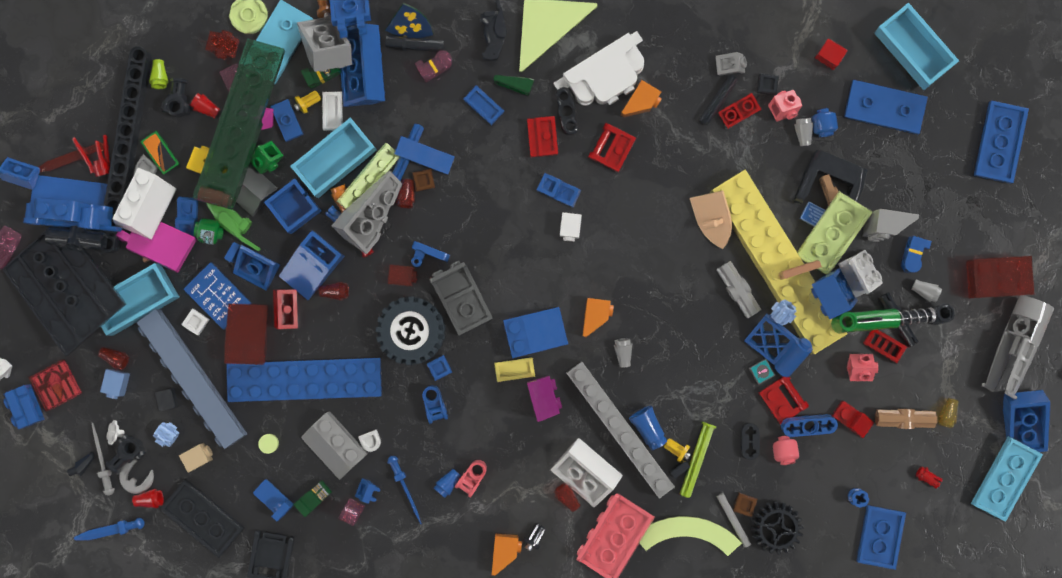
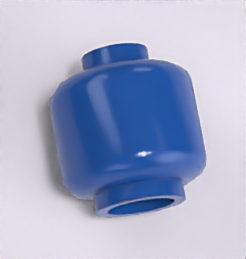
[812,108,838,137]

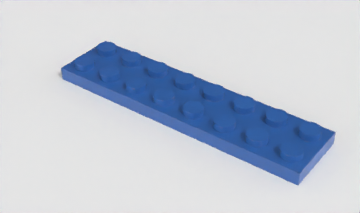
[227,358,382,402]

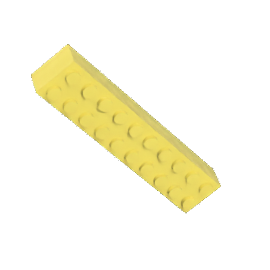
[710,169,847,354]

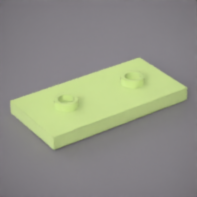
[797,191,872,275]

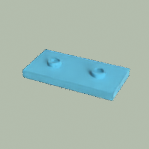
[242,0,313,84]
[971,436,1043,522]

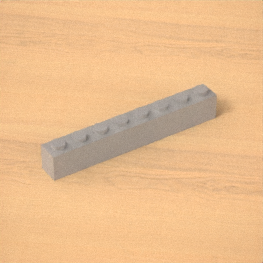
[566,361,674,499]

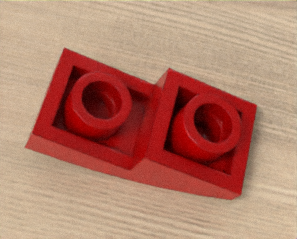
[718,93,762,129]

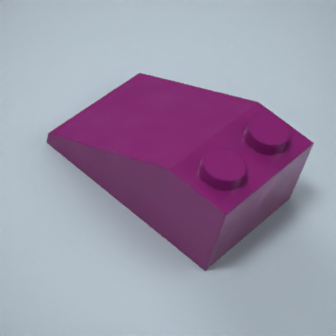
[527,376,562,422]

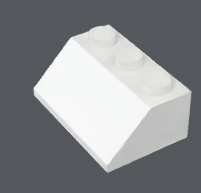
[112,168,176,240]
[551,438,623,507]

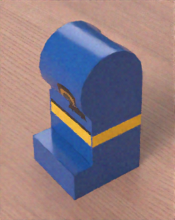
[901,236,932,273]

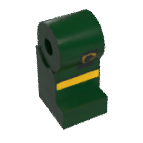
[301,67,341,90]

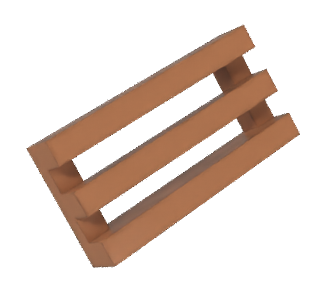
[779,260,822,280]

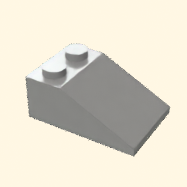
[297,18,352,72]

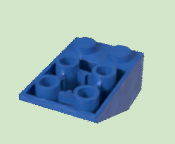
[279,231,345,300]

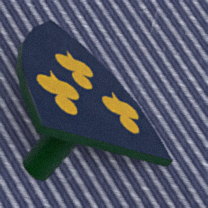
[385,3,433,38]

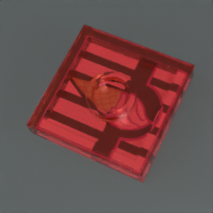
[29,359,82,411]

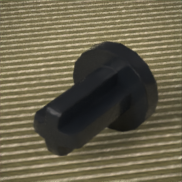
[522,524,545,551]

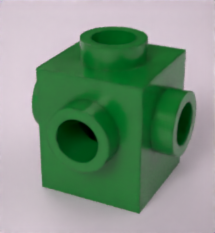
[249,141,284,174]

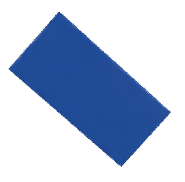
[463,85,504,126]

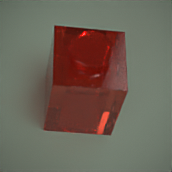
[388,265,417,287]

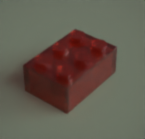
[966,256,1034,299]

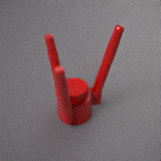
[72,135,110,177]

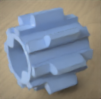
[771,299,797,325]
[153,422,179,447]

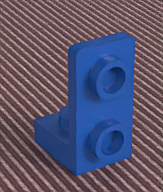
[253,479,293,521]

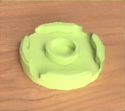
[229,0,268,34]

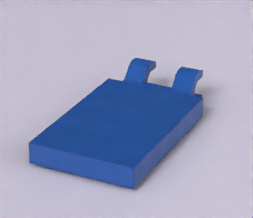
[330,0,371,38]

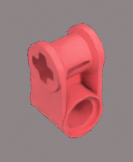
[455,460,487,498]

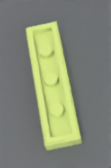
[337,143,400,209]

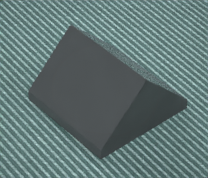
[224,163,278,217]

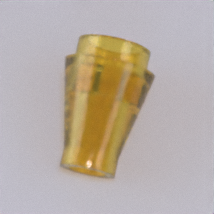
[937,398,959,428]

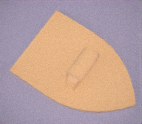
[690,190,732,249]

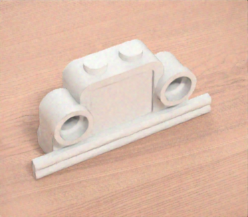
[553,31,644,106]

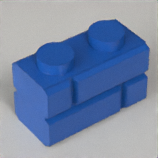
[4,384,45,429]

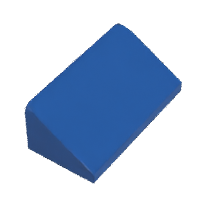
[0,157,40,190]

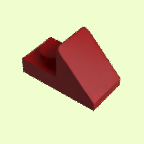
[832,400,874,438]

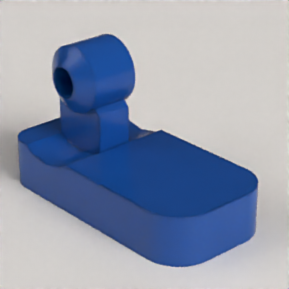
[411,241,450,267]

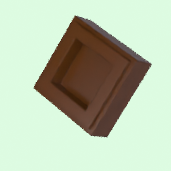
[412,169,435,192]
[733,492,758,517]

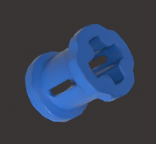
[848,488,869,508]

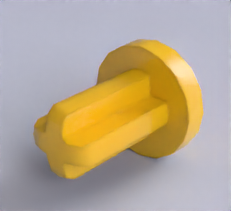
[294,91,321,114]
[664,438,691,463]

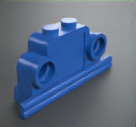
[23,198,122,232]

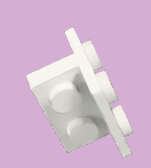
[838,250,883,298]

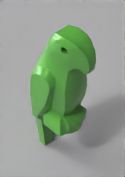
[207,201,261,251]

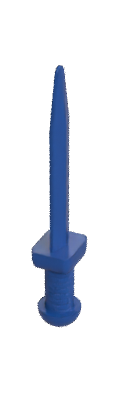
[387,456,422,524]
[74,518,145,540]

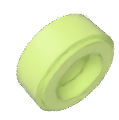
[259,434,279,454]

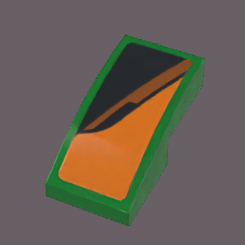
[140,130,179,175]

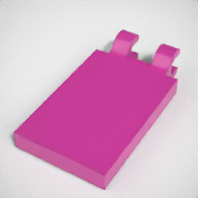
[115,222,196,273]

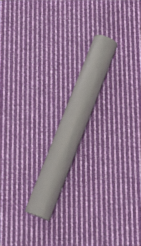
[717,493,751,548]

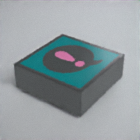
[749,359,775,385]

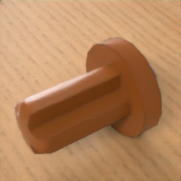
[317,0,331,19]

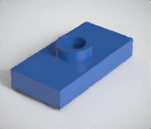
[270,99,304,142]

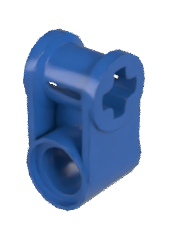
[422,385,448,424]

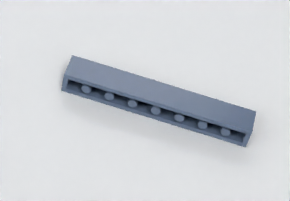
[137,309,247,449]

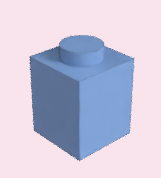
[100,369,130,399]

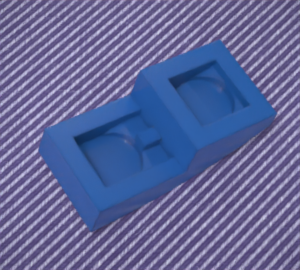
[537,173,581,208]
[175,197,198,237]

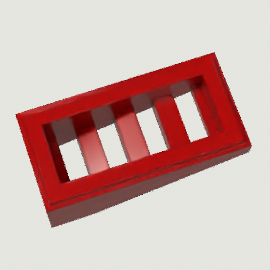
[863,330,907,364]

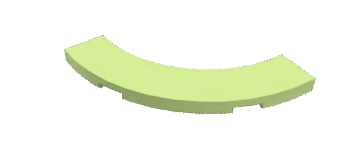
[640,516,742,556]

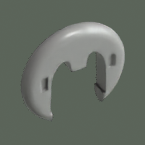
[119,459,154,494]

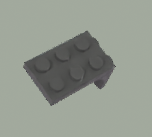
[429,261,493,336]

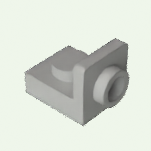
[716,52,747,76]

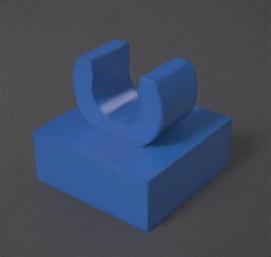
[355,478,380,504]

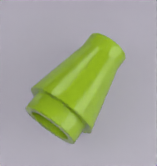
[149,59,169,89]

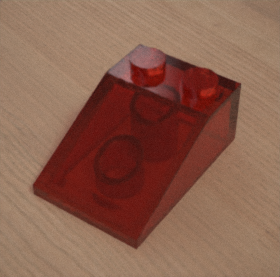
[224,304,268,365]

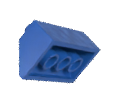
[340,24,385,107]

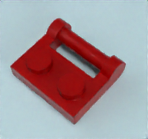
[588,123,636,172]
[758,376,809,425]

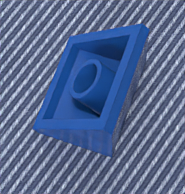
[233,245,280,290]

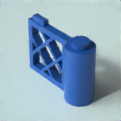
[744,314,813,377]

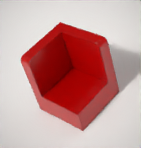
[815,39,848,70]

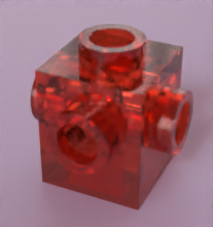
[205,30,239,60]

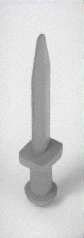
[92,423,115,495]

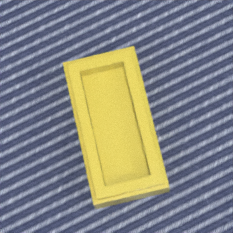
[495,357,535,382]

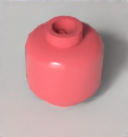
[773,436,799,465]

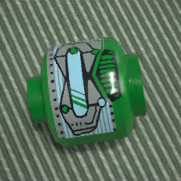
[194,218,224,245]

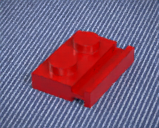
[527,116,558,158]

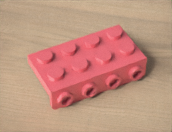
[576,494,655,578]

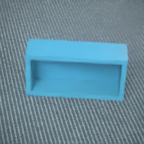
[874,3,959,90]
[291,118,377,198]
[101,263,180,336]

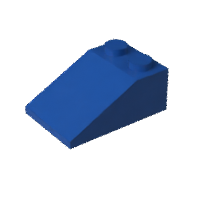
[811,267,858,319]
[503,307,568,358]
[1003,390,1050,452]

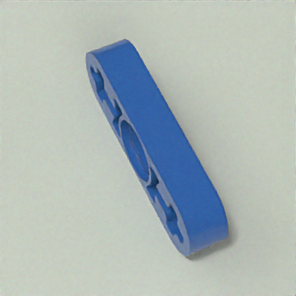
[781,414,838,437]

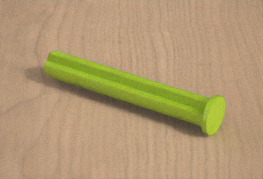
[680,422,716,498]

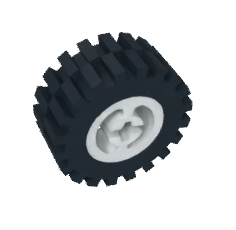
[376,297,446,365]

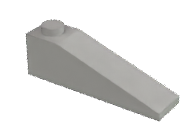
[332,171,402,254]

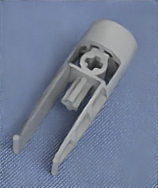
[982,295,1054,399]

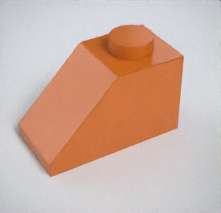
[621,80,662,117]
[582,298,614,337]
[492,533,522,575]

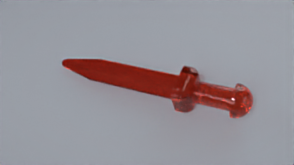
[39,142,104,172]

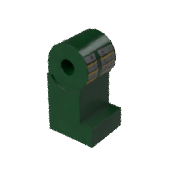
[293,481,332,517]

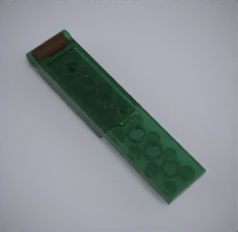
[193,39,285,210]

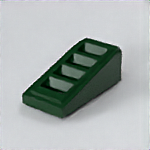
[493,75,534,96]

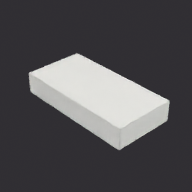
[322,92,343,131]

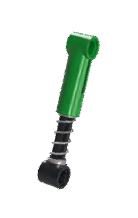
[831,303,955,334]

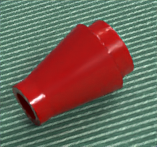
[190,93,221,119]
[132,489,164,508]

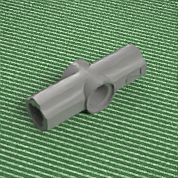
[716,261,762,318]

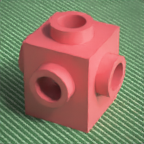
[768,90,802,121]
[847,354,878,381]

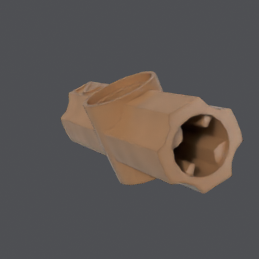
[875,409,937,429]

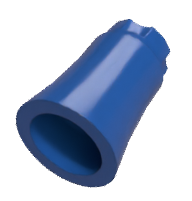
[629,405,667,450]

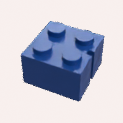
[264,179,321,234]

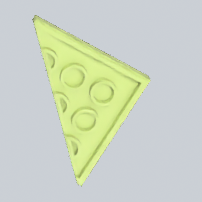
[519,0,597,72]

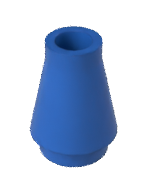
[434,469,461,498]

